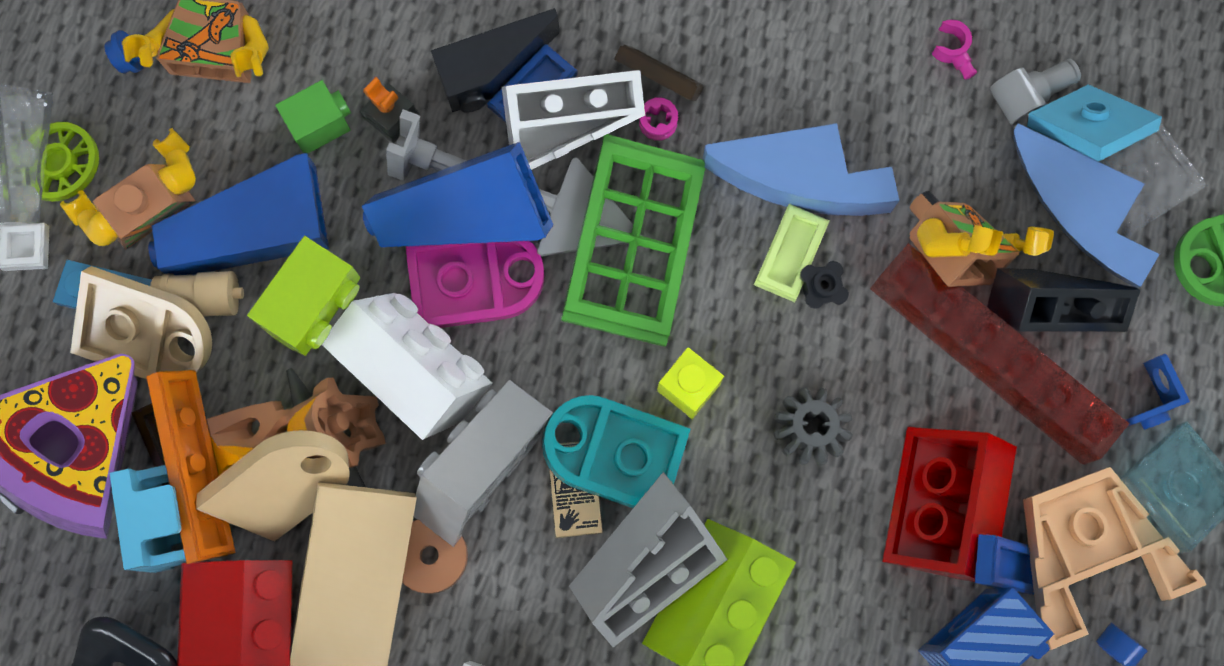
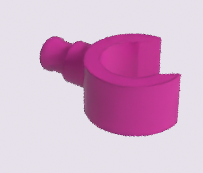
[932,20,977,80]

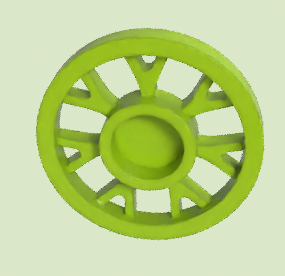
[16,122,99,202]

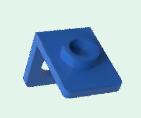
[1114,354,1190,430]

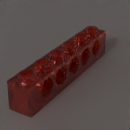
[870,243,1130,465]

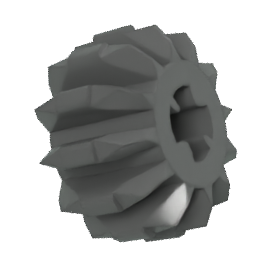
[774,387,853,466]

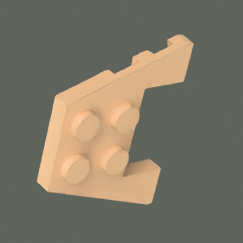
[1023,467,1206,650]

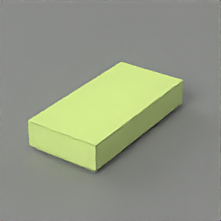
[754,204,830,302]

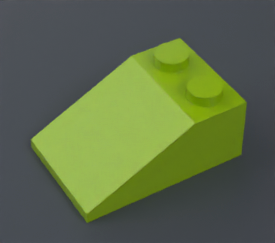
[247,235,360,356]

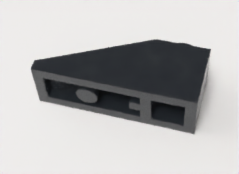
[431,8,559,113]
[986,268,1140,332]

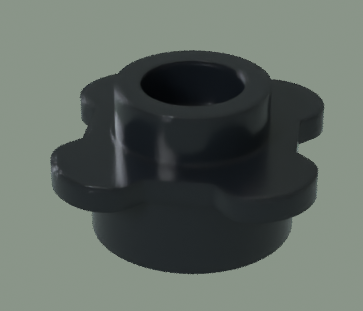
[800,261,849,309]

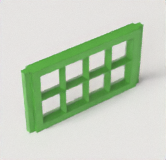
[561,134,705,347]

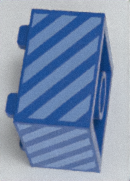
[918,587,1054,666]

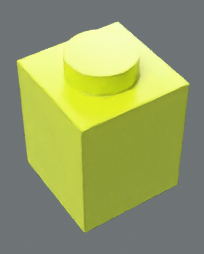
[657,347,724,419]

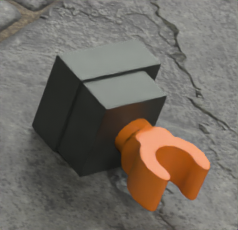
[359,77,419,144]

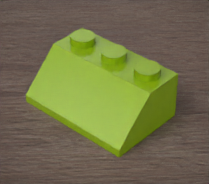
[642,519,796,666]

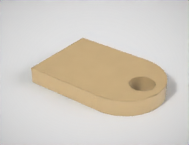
[70,266,212,379]
[196,430,349,542]

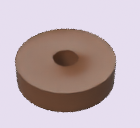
[402,520,468,594]

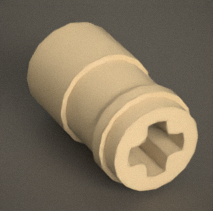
[150,271,244,317]

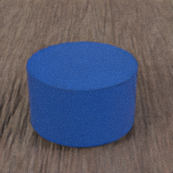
[1096,622,1148,666]

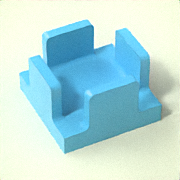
[109,465,186,573]

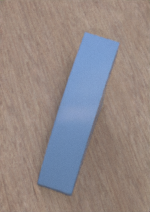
[703,123,900,216]
[1013,123,1160,288]

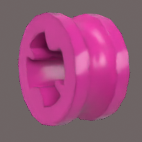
[639,98,678,141]

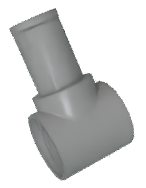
[989,59,1081,127]

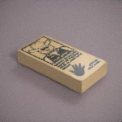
[550,442,603,538]

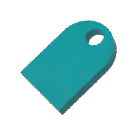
[542,395,691,508]

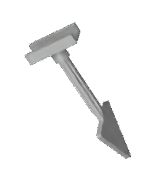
[386,109,642,256]

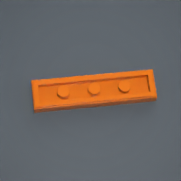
[146,370,236,564]

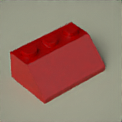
[882,427,1017,582]
[177,560,293,666]

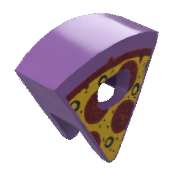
[0,354,138,539]

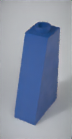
[362,142,554,247]
[148,153,329,275]

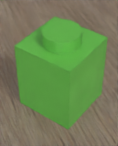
[275,80,352,154]

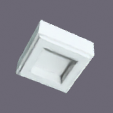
[0,223,49,271]

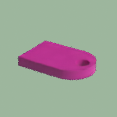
[406,241,545,328]

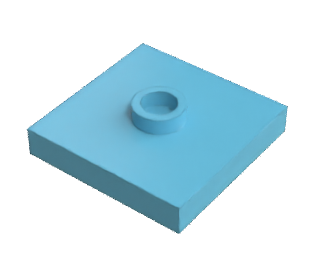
[1027,84,1162,161]

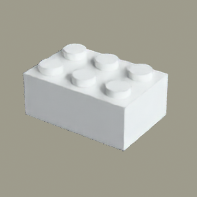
[322,293,493,440]

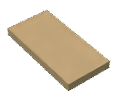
[290,482,417,666]

